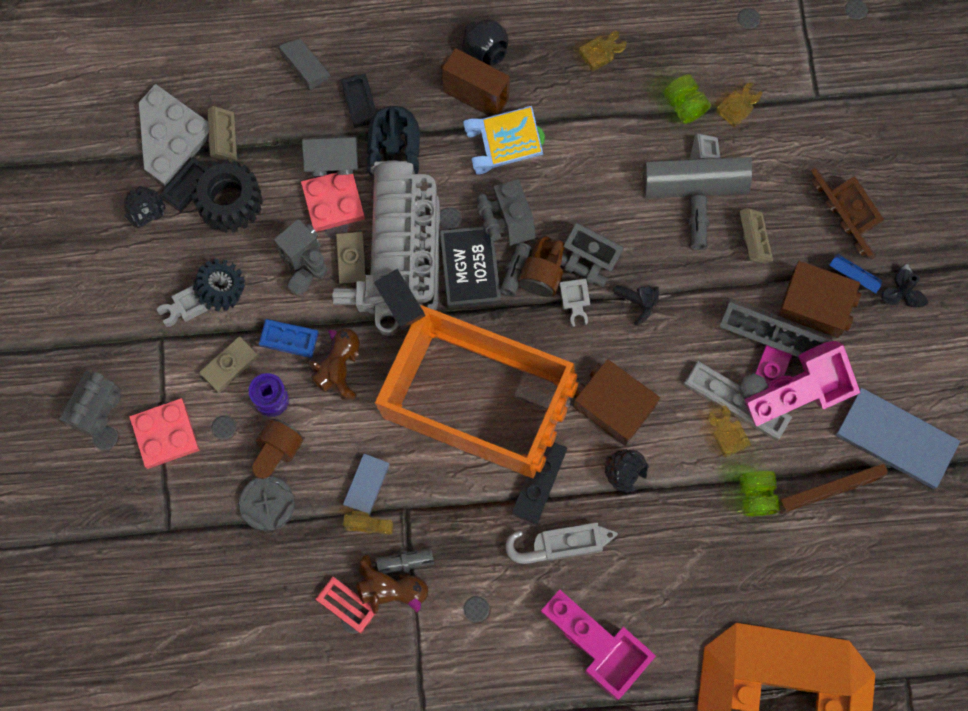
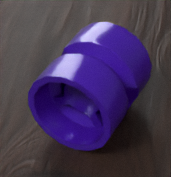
[249,373,289,417]

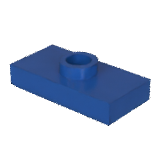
[830,254,882,293]
[259,319,319,358]

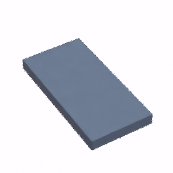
[835,388,960,489]

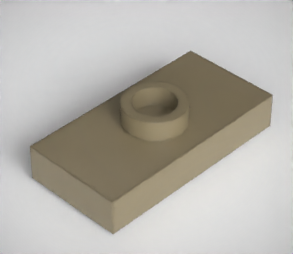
[208,106,237,162]
[739,208,773,264]
[336,232,366,287]
[199,336,259,393]

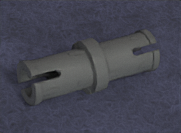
[688,195,710,250]
[500,242,532,297]
[376,547,434,574]

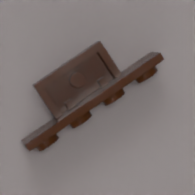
[811,167,885,259]

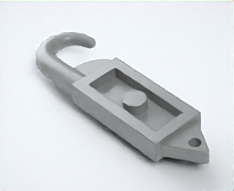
[505,522,618,564]

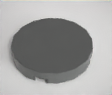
[239,476,295,531]

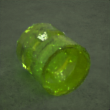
[663,74,711,124]
[739,471,780,516]

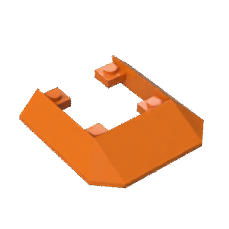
[697,623,875,711]

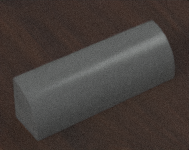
[643,157,752,199]
[720,298,833,357]

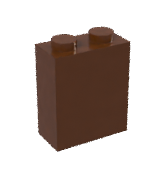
[441,48,510,117]
[778,261,861,338]
[573,359,661,446]

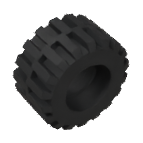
[192,160,263,233]

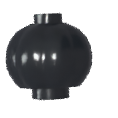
[462,19,509,65]

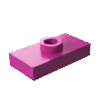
[755,345,792,389]

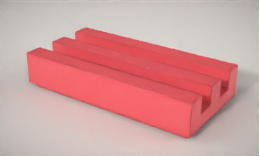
[316,577,376,634]

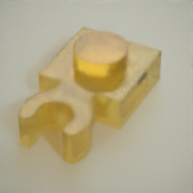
[579,31,627,72]
[716,82,763,128]
[708,406,751,458]
[343,511,393,535]

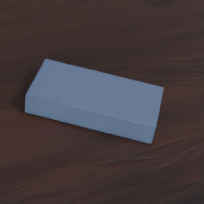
[343,454,390,516]

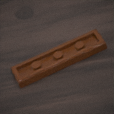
[776,464,888,514]

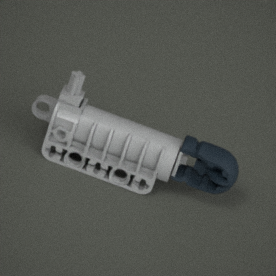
[333,106,440,336]

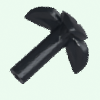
[881,264,928,308]
[614,285,659,326]

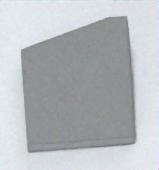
[690,134,720,160]

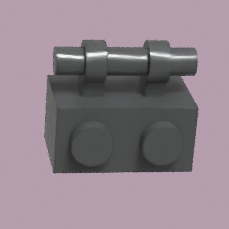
[302,135,359,176]
[477,179,535,245]
[274,219,327,279]
[561,223,625,287]
[60,370,121,439]

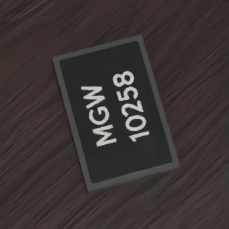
[440,227,501,308]

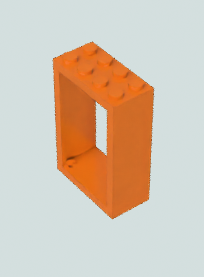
[375,305,578,478]

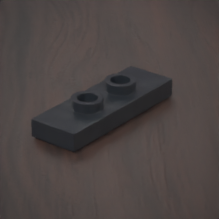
[512,442,568,525]

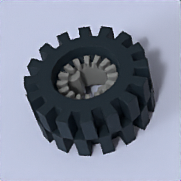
[193,259,245,312]

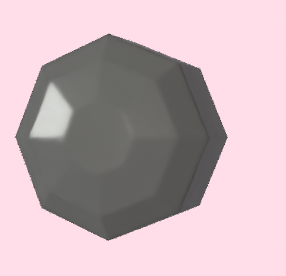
[287,268,313,296]
[739,373,768,399]

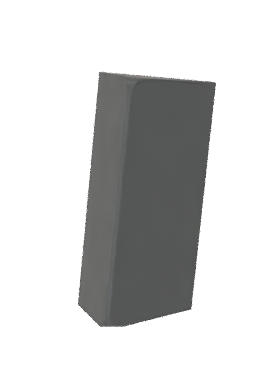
[279,39,331,90]

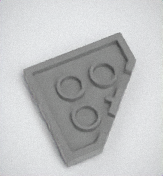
[139,84,209,187]

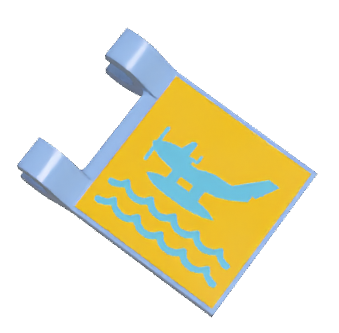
[463,106,544,175]

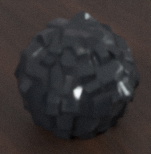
[123,186,166,228]
[604,449,649,492]

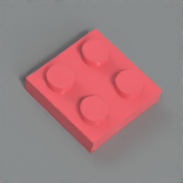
[301,173,365,232]
[129,398,200,469]

